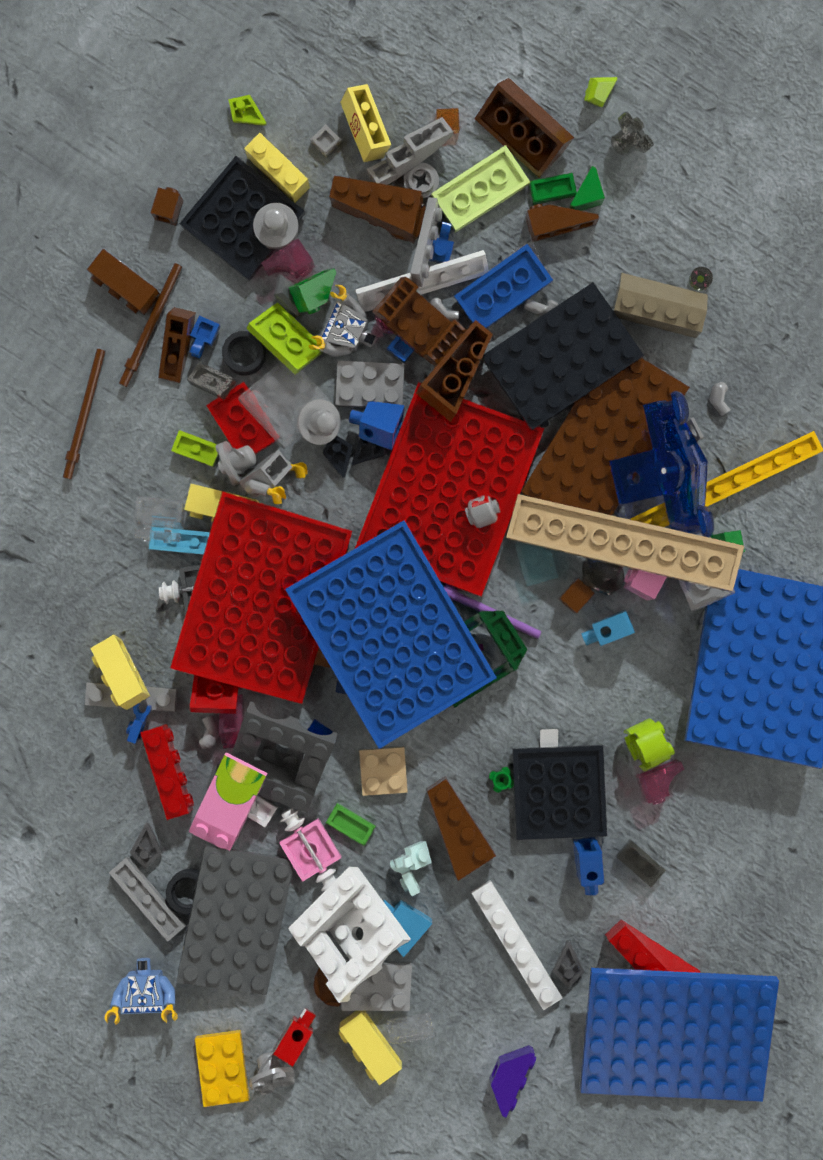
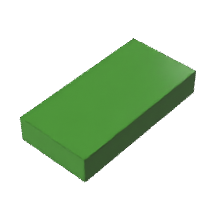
[326,803,376,846]

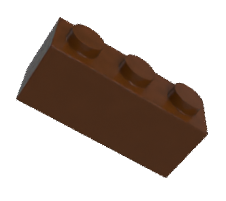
[87,249,160,315]

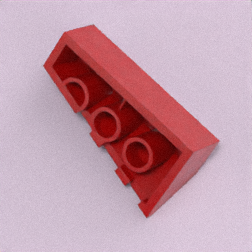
[605,919,700,973]

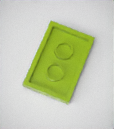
[246,302,323,375]

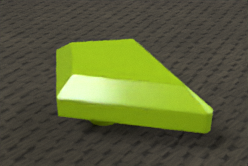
[584,77,618,107]
[228,95,267,126]

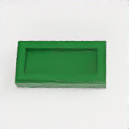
[529,173,577,205]

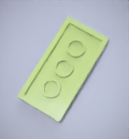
[431,145,530,233]

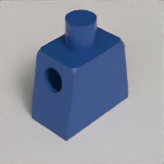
[349,401,405,450]
[573,837,604,896]

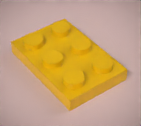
[195,1030,250,1107]

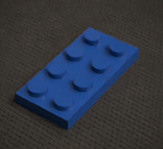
[454,244,553,329]

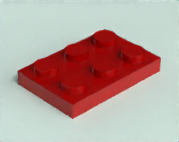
[206,382,280,455]

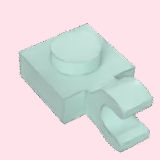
[394,841,432,870]
[390,855,420,896]

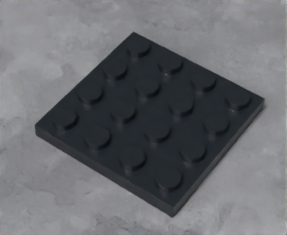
[179,156,305,281]
[512,745,607,840]

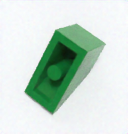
[288,268,336,314]

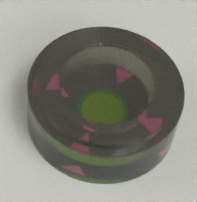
[689,267,713,291]

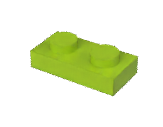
[171,430,219,467]

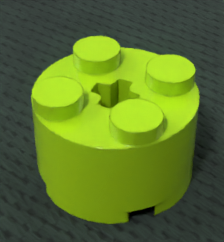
[624,718,675,771]

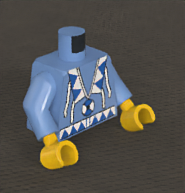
[105,958,178,1025]

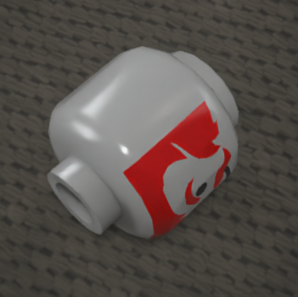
[465,495,500,528]

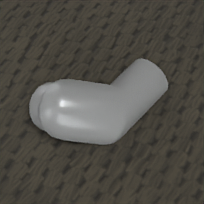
[430,298,459,321]
[524,299,558,315]
[709,382,731,417]
[199,715,220,749]

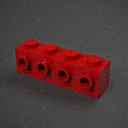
[140,724,194,820]

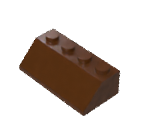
[474,78,574,178]

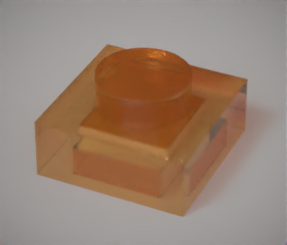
[436,108,460,133]

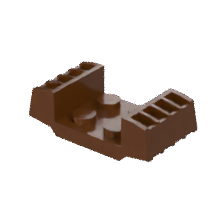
[372,277,466,367]

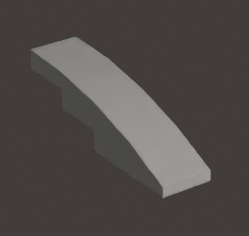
[367,117,454,185]

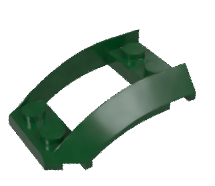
[452,611,528,708]

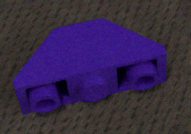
[489,1045,536,1118]

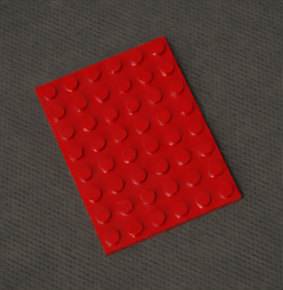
[355,382,544,597]
[170,491,352,704]

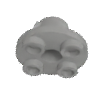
[253,203,299,249]
[297,399,340,445]
[216,441,256,487]
[249,1052,295,1095]

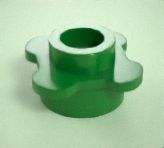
[489,767,514,793]

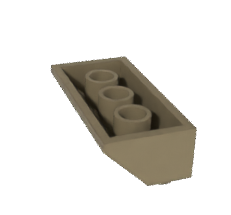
[612,273,708,338]

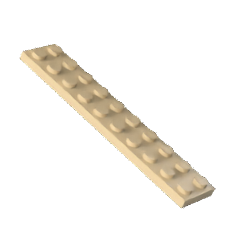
[506,494,744,593]

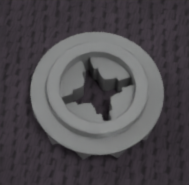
[404,163,439,198]

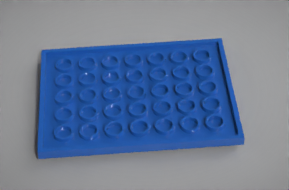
[285,521,497,749]
[684,569,823,769]
[580,968,779,1102]

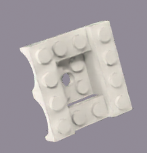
[288,867,411,1003]

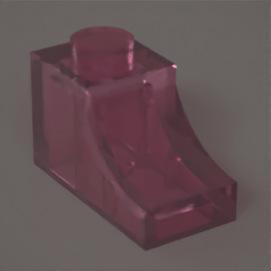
[261,239,315,279]
[219,694,244,749]
[635,759,684,805]

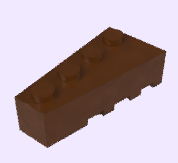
[329,175,423,244]
[416,320,493,422]
[427,776,496,881]

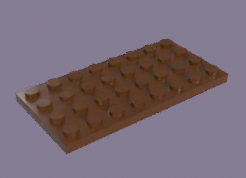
[521,358,690,515]

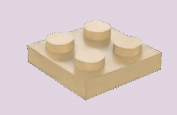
[359,747,408,796]

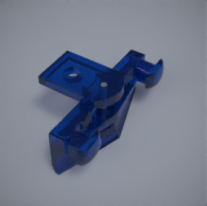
[609,391,714,538]

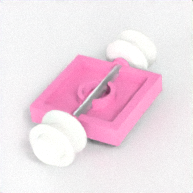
[279,808,342,891]

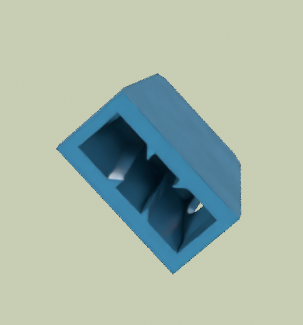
[581,609,635,646]
[383,900,432,957]

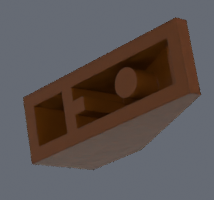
[525,204,599,242]
[158,307,196,383]

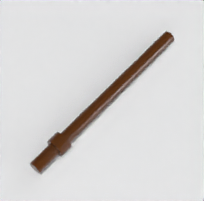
[119,263,182,387]
[63,349,106,480]

